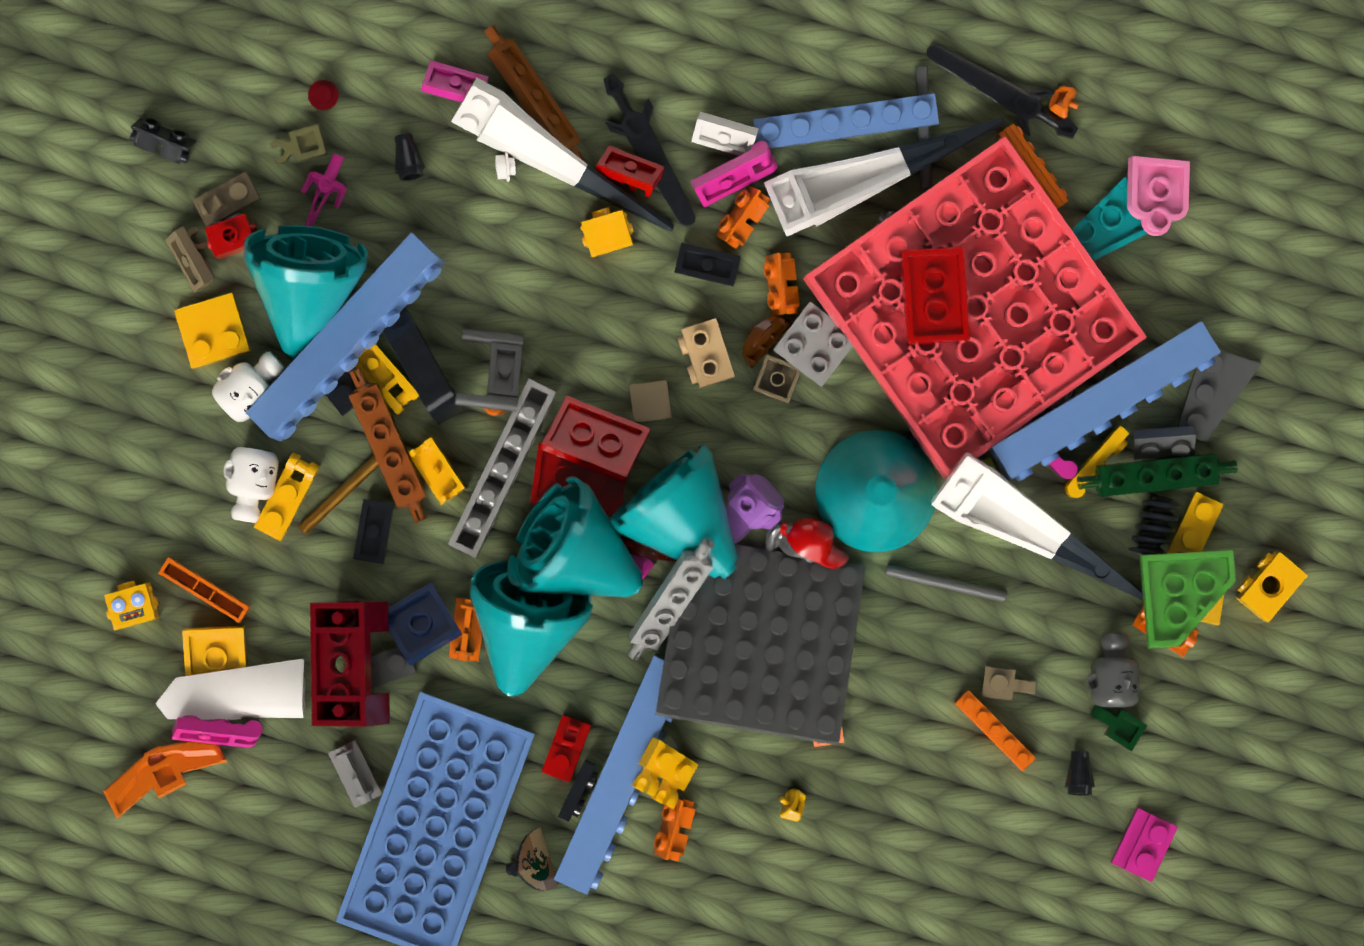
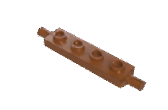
[484,24,587,162]
[349,367,427,523]

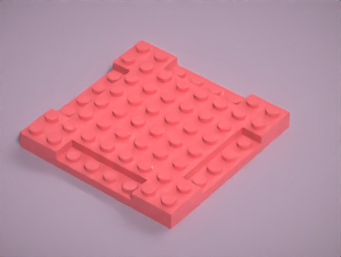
[803,136,1147,480]

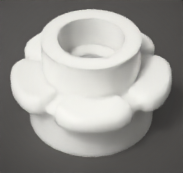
[495,152,516,182]

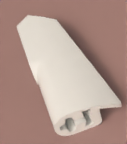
[155,659,306,720]

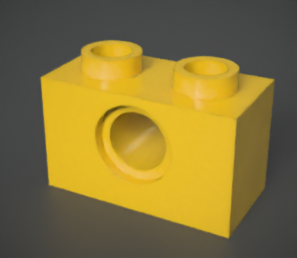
[1236,551,1308,623]

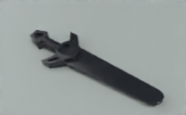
[926,44,1079,139]
[604,74,696,227]

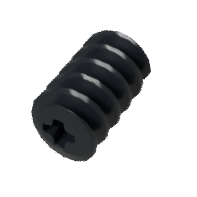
[1128,492,1181,555]

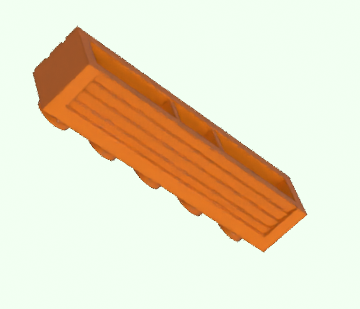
[995,123,1069,209]
[158,557,251,623]
[954,689,1036,771]

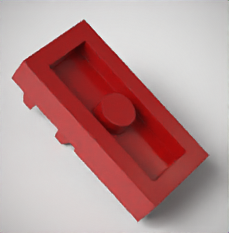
[596,146,665,197]
[541,714,591,783]

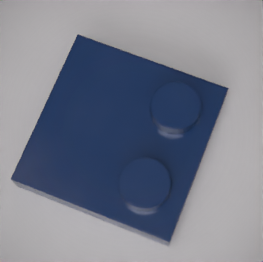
[388,582,462,666]

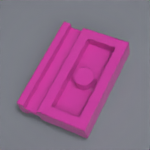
[1111,807,1178,882]

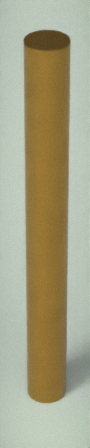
[298,455,379,535]

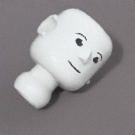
[212,351,286,422]
[223,447,279,523]

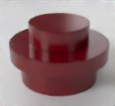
[308,80,339,111]

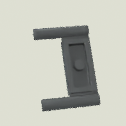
[455,328,523,412]

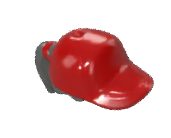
[762,518,849,569]

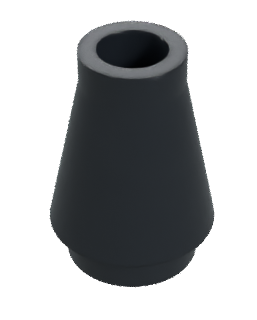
[394,133,425,181]
[1065,751,1095,796]

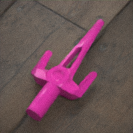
[301,153,347,226]

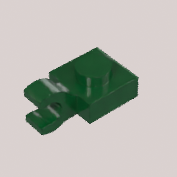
[1090,705,1148,751]

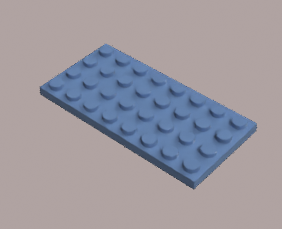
[336,691,535,946]

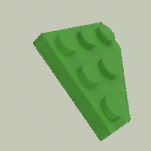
[1140,550,1236,649]

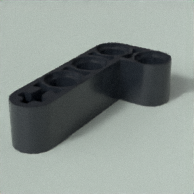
[383,306,465,425]

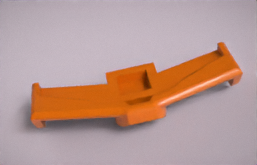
[103,741,227,819]

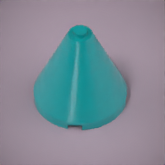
[243,225,368,359]
[815,430,938,552]
[610,443,738,579]
[507,477,643,597]
[470,561,593,696]

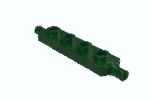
[1077,453,1238,497]

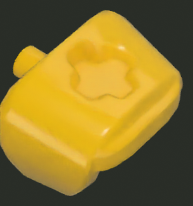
[779,789,806,822]

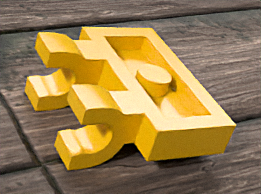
[632,737,698,809]

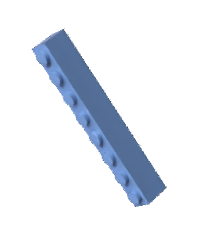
[246,232,446,442]
[988,321,1221,482]
[554,654,673,895]

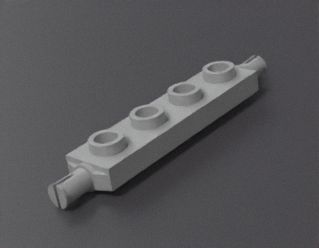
[628,538,714,660]

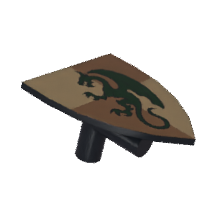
[506,827,558,891]

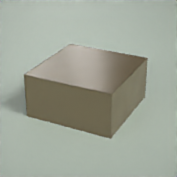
[753,354,801,404]
[629,380,672,423]

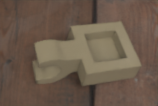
[982,666,1037,700]

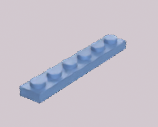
[753,93,939,149]

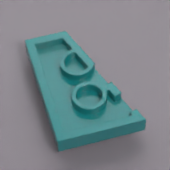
[1072,177,1148,261]

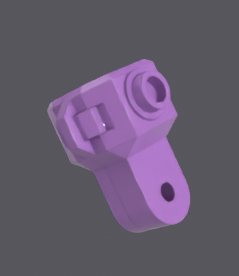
[726,474,784,544]

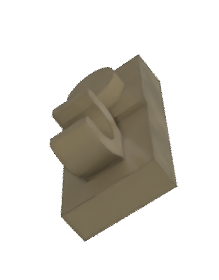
[192,172,261,227]
[165,226,214,293]

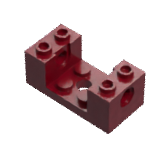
[310,601,390,727]

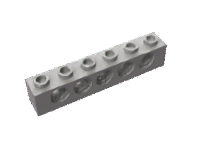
[448,379,558,558]

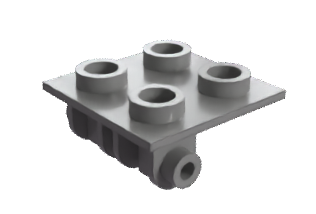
[773,302,853,387]

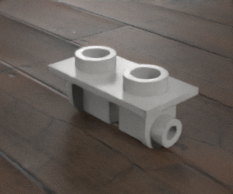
[328,740,382,808]

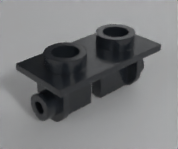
[129,118,197,164]

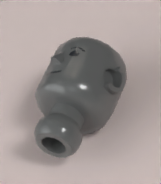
[1086,633,1141,707]

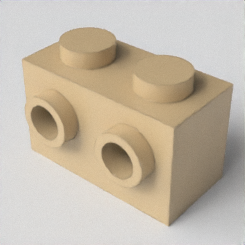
[677,318,735,389]

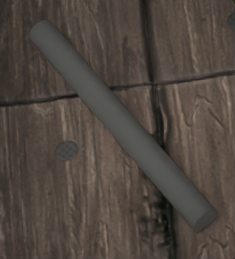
[916,66,932,189]
[885,564,1007,602]

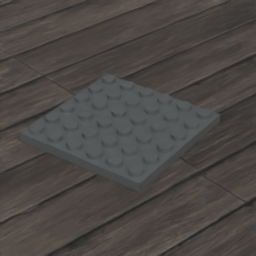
[655,544,866,745]

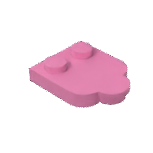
[1127,156,1190,236]

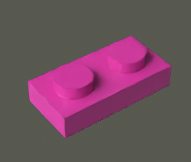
[421,60,489,102]

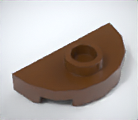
[742,315,793,368]

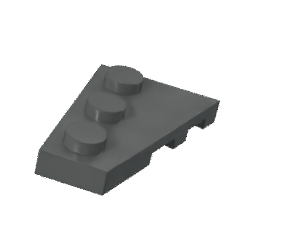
[1177,351,1262,442]

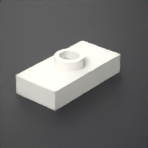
[691,112,758,156]

